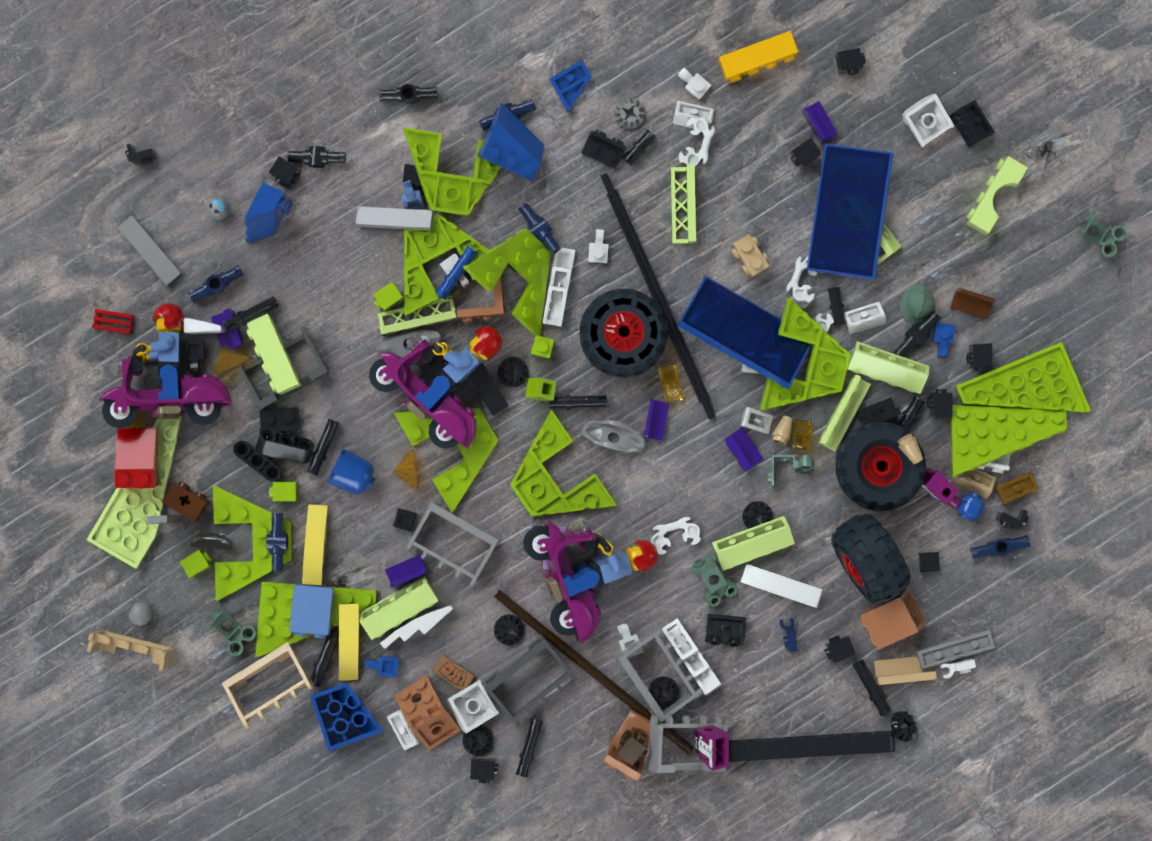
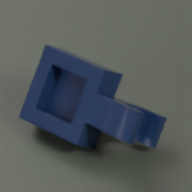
[779,618,798,652]

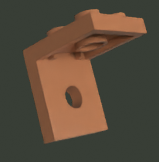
[457,275,505,324]
[394,675,461,751]
[603,709,664,781]

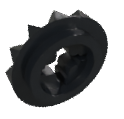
[498,357,528,387]
[742,501,773,529]
[494,614,524,645]
[648,676,679,707]
[891,711,918,742]
[462,725,493,756]

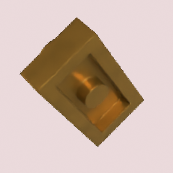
[995,471,1039,504]

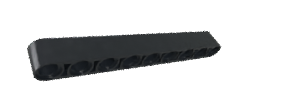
[729,731,896,762]

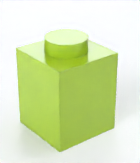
[373,282,404,312]
[531,335,555,360]
[525,378,557,401]
[269,482,298,501]
[180,549,212,578]

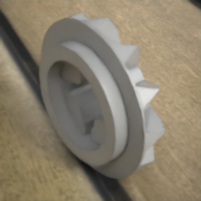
[614,98,645,129]

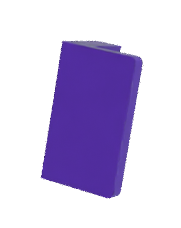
[802,101,838,144]
[211,309,245,353]
[644,399,669,440]
[723,428,763,472]
[385,554,428,588]

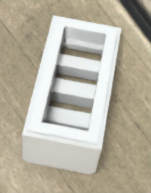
[184,318,227,335]

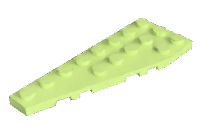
[87,416,182,569]

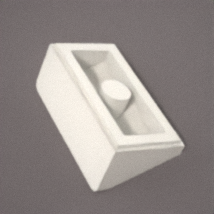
[673,101,715,130]
[844,302,886,335]
[387,709,421,751]

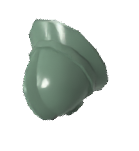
[900,284,935,325]

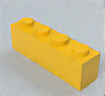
[718,31,798,83]

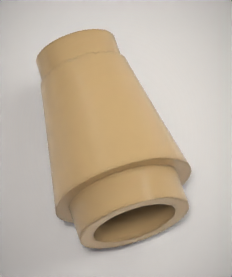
[772,416,793,446]
[898,434,923,464]

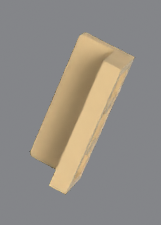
[874,656,937,685]

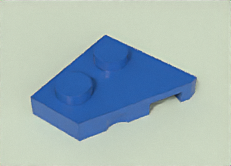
[549,60,592,111]

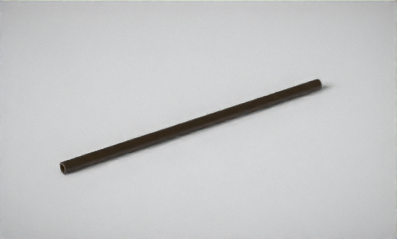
[494,590,694,755]

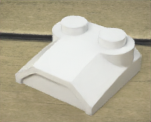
[902,94,954,147]
[446,680,499,733]

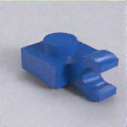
[933,323,955,357]
[365,655,399,678]

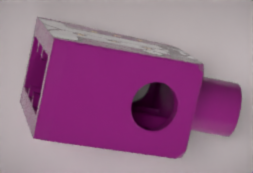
[921,468,961,508]
[693,725,729,771]

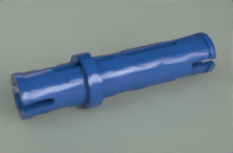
[435,246,477,300]

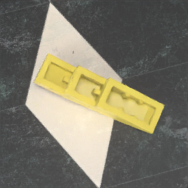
[302,504,328,585]
[339,604,359,681]

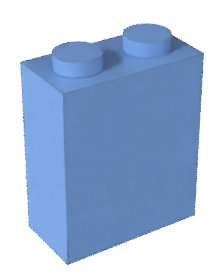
[289,584,335,638]

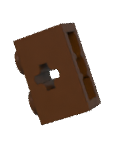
[162,481,210,522]

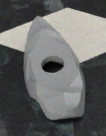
[376,329,441,358]
[581,420,646,452]

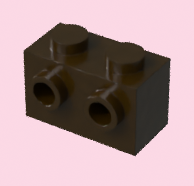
[617,727,649,766]

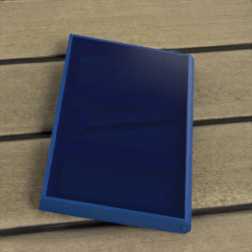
[806,144,894,280]
[677,276,812,389]

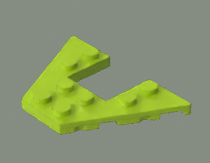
[403,127,501,216]
[404,213,490,316]
[463,229,551,336]
[759,298,851,410]
[394,408,498,513]
[510,410,616,517]
[213,486,293,601]

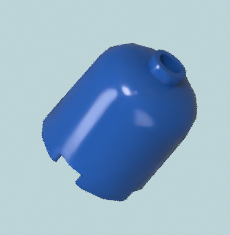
[327,448,376,495]

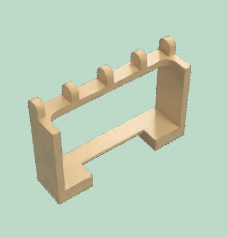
[87,630,176,671]
[222,642,314,729]

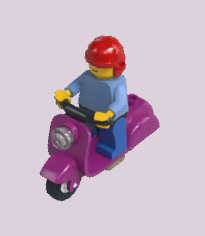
[99,303,232,428]
[369,326,503,449]
[523,518,658,644]

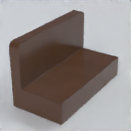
[950,288,996,319]

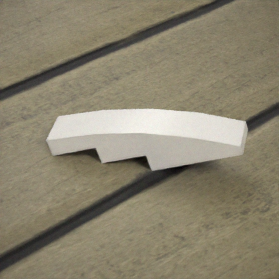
[543,247,575,327]
[741,564,823,608]
[380,605,454,649]
[662,618,722,696]

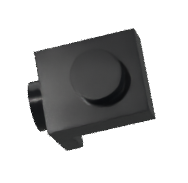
[125,144,157,165]
[996,509,1029,529]

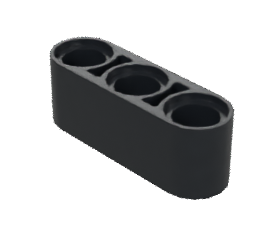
[468,363,509,416]
[255,429,314,464]
[233,441,283,481]

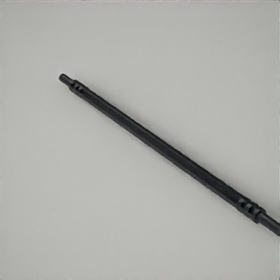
[600,173,716,420]

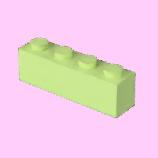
[246,314,302,395]
[848,341,930,394]
[712,516,795,571]
[359,576,438,640]

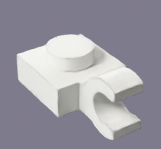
[678,68,711,101]
[588,229,609,264]
[440,254,470,288]
[617,623,643,659]
[940,658,976,678]

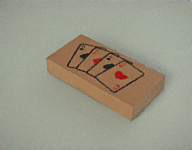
[432,655,475,690]

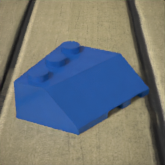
[477,103,544,181]
[245,182,292,243]
[310,683,384,751]

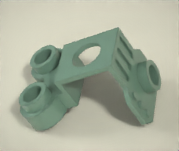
[1078,210,1128,258]
[768,455,814,490]
[690,554,738,607]
[205,609,257,656]

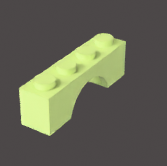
[966,156,1028,236]

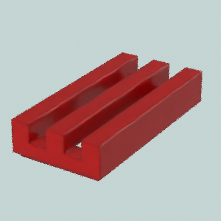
[92,309,134,334]

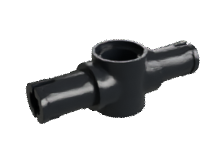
[379,84,438,104]
[287,146,346,168]
[893,311,941,357]

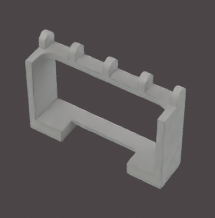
[405,502,499,587]
[614,627,703,723]
[648,715,728,773]

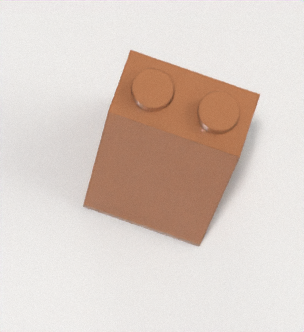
[860,588,927,650]

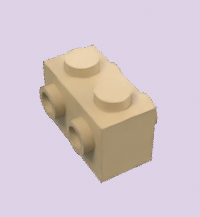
[731,234,770,278]

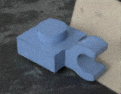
[401,180,425,210]

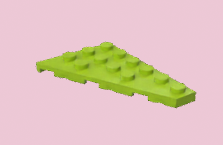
[955,342,1091,413]
[950,405,1067,477]
[255,581,377,657]

